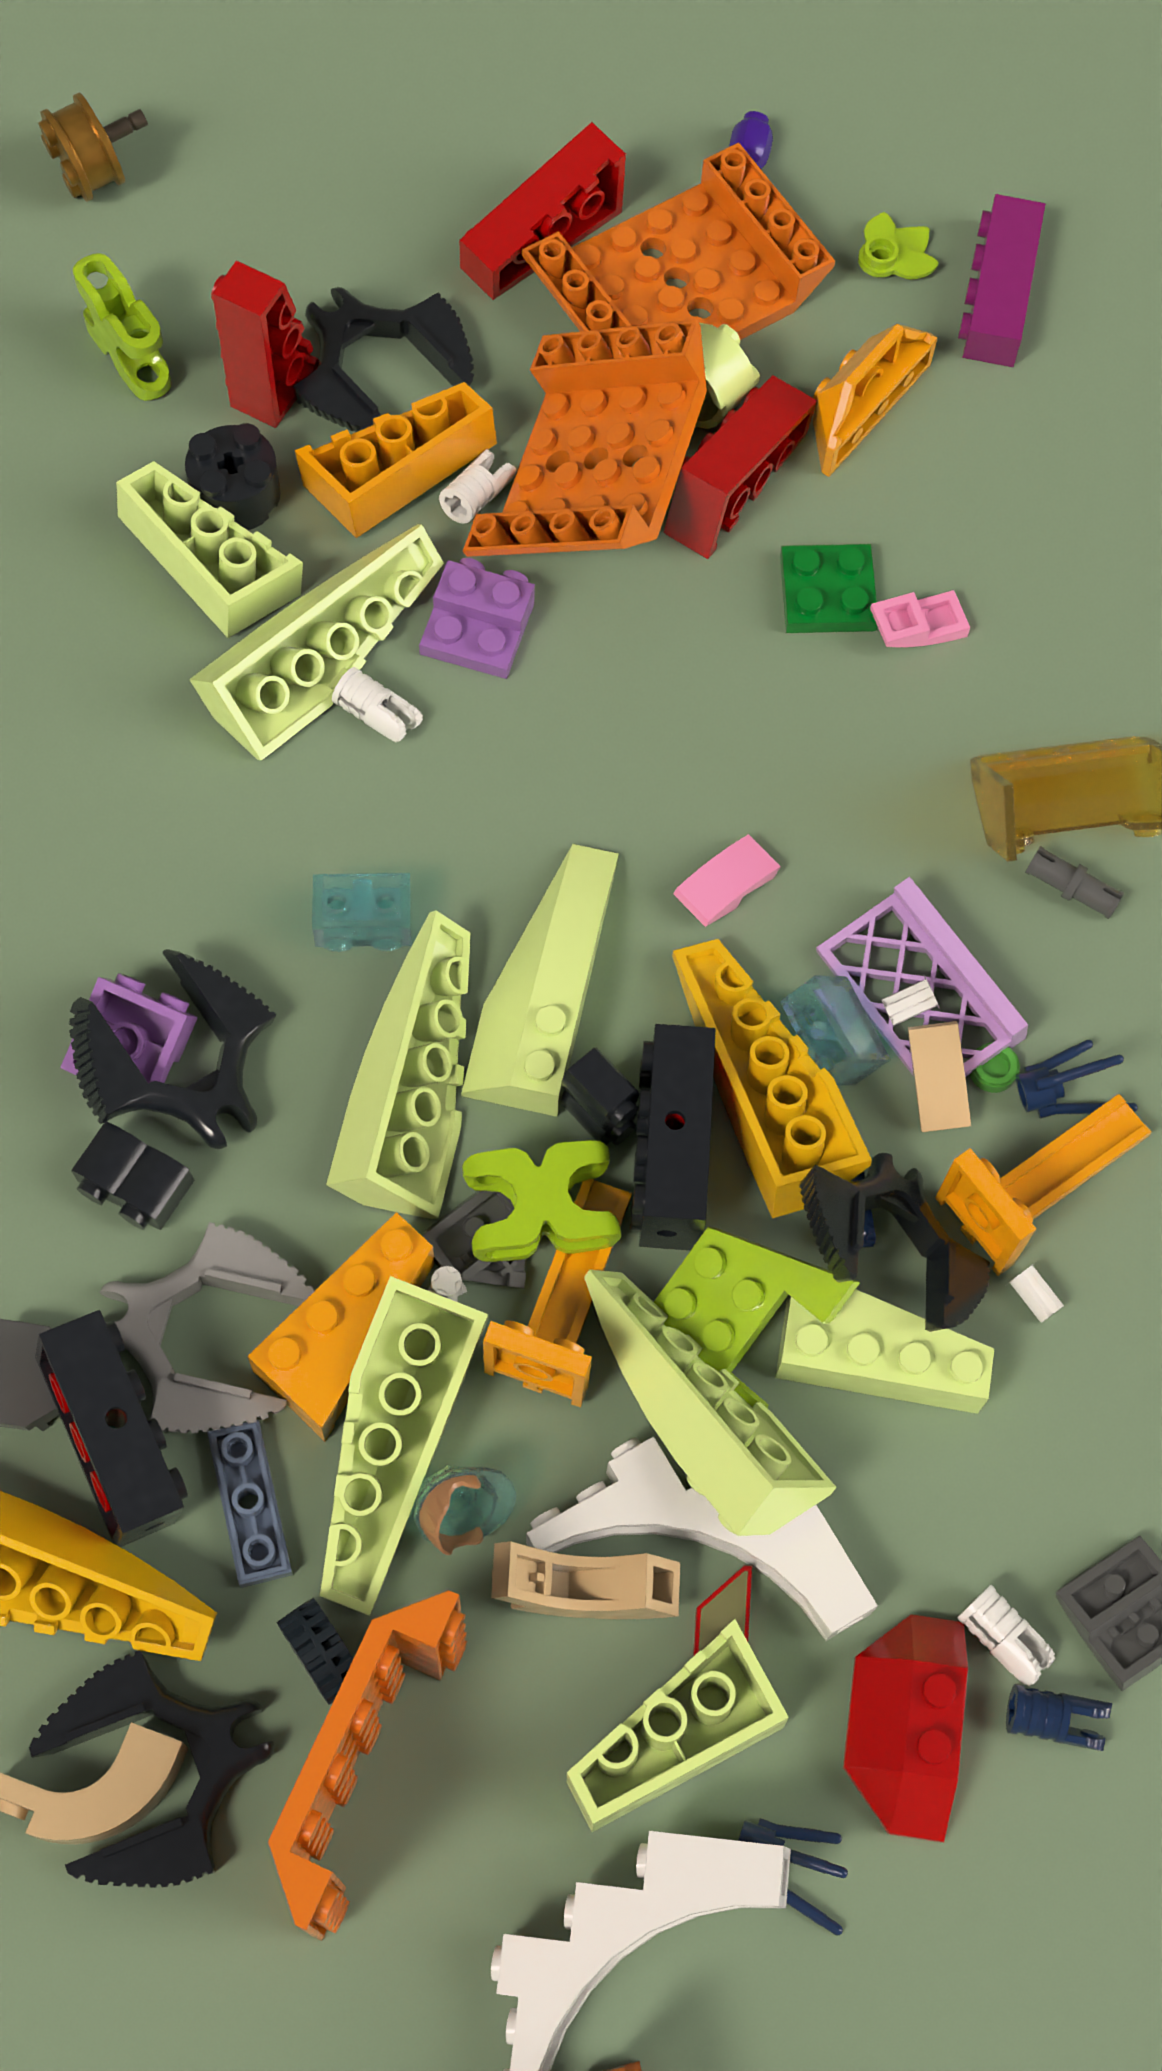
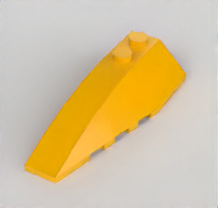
[672,939,872,1218]
[0,1491,217,1661]

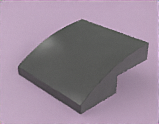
[1056,1536,1162,1691]

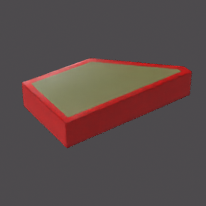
[693,1565,752,1657]

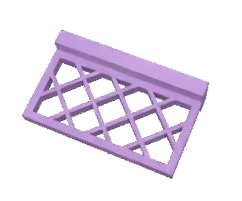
[816,876,1028,1077]

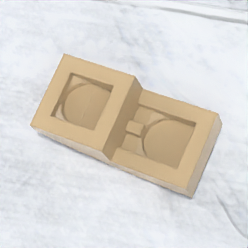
[908,1021,971,1132]

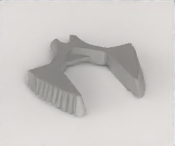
[100,1222,314,1433]

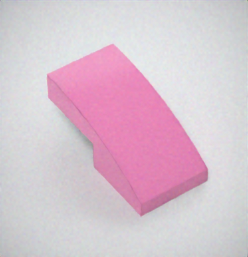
[870,590,970,647]
[674,834,781,927]

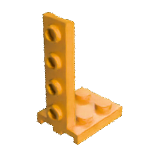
[935,1094,1152,1276]
[483,1179,632,1408]

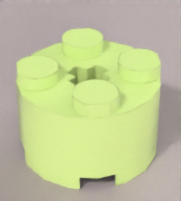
[695,323,760,429]

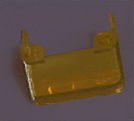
[970,737,1162,862]

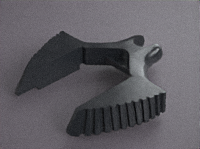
[293,287,474,432]
[69,949,276,1149]
[799,1153,990,1332]
[29,1650,275,1888]

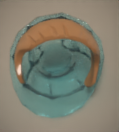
[413,1465,516,1555]

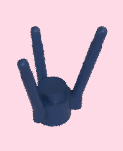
[1016,1040,1138,1119]
[738,1818,848,1936]

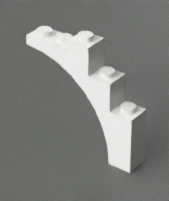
[526,1436,878,1641]
[491,1831,791,2071]

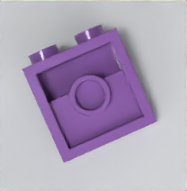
[419,558,535,679]
[60,973,198,1084]

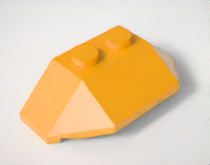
[813,324,937,477]

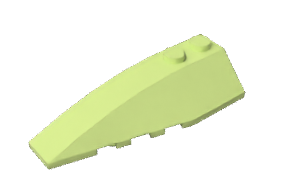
[189,524,444,760]
[461,844,619,1117]
[326,910,471,1219]
[584,1269,836,1536]
[320,1276,489,1616]

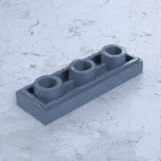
[207,1419,293,1588]

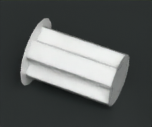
[881,976,940,1026]
[1005,1263,1064,1323]
[428,1266,467,1302]

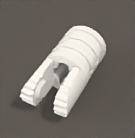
[439,449,517,524]
[332,667,423,743]
[957,1585,1055,1686]

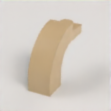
[491,1541,680,1619]
[0,1722,188,1845]

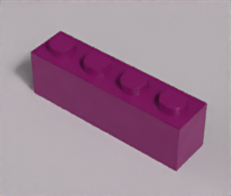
[958,194,1046,367]

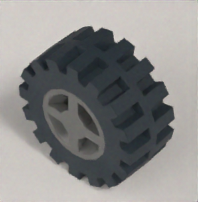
[276,1598,354,1705]

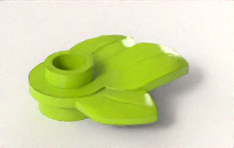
[858,212,939,280]

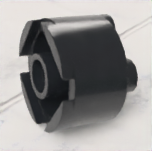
[185,423,281,530]

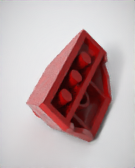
[843,1614,968,1843]

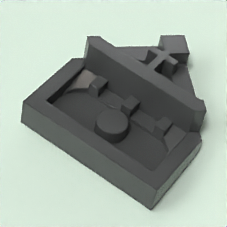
[421,1191,526,1288]
[0,1319,59,1431]

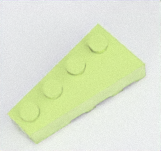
[116,461,303,638]
[775,1289,994,1414]
[567,1619,789,1832]

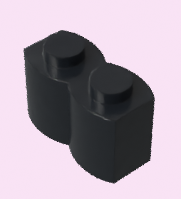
[560,1048,639,1145]
[71,1122,195,1230]

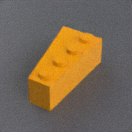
[295,382,497,538]
[248,1212,434,1442]

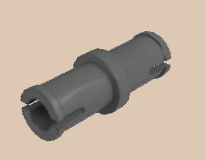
[1025,846,1124,919]

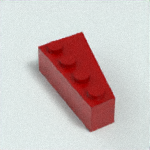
[459,122,626,300]
[211,260,318,428]
[663,375,817,559]

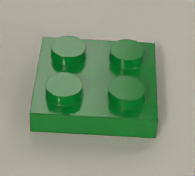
[780,544,877,633]

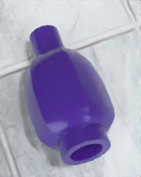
[729,111,773,169]

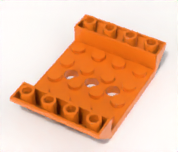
[522,142,835,340]
[463,319,707,557]
[268,1590,468,1941]

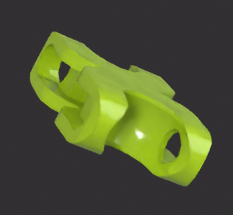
[73,253,172,401]
[462,1140,621,1262]

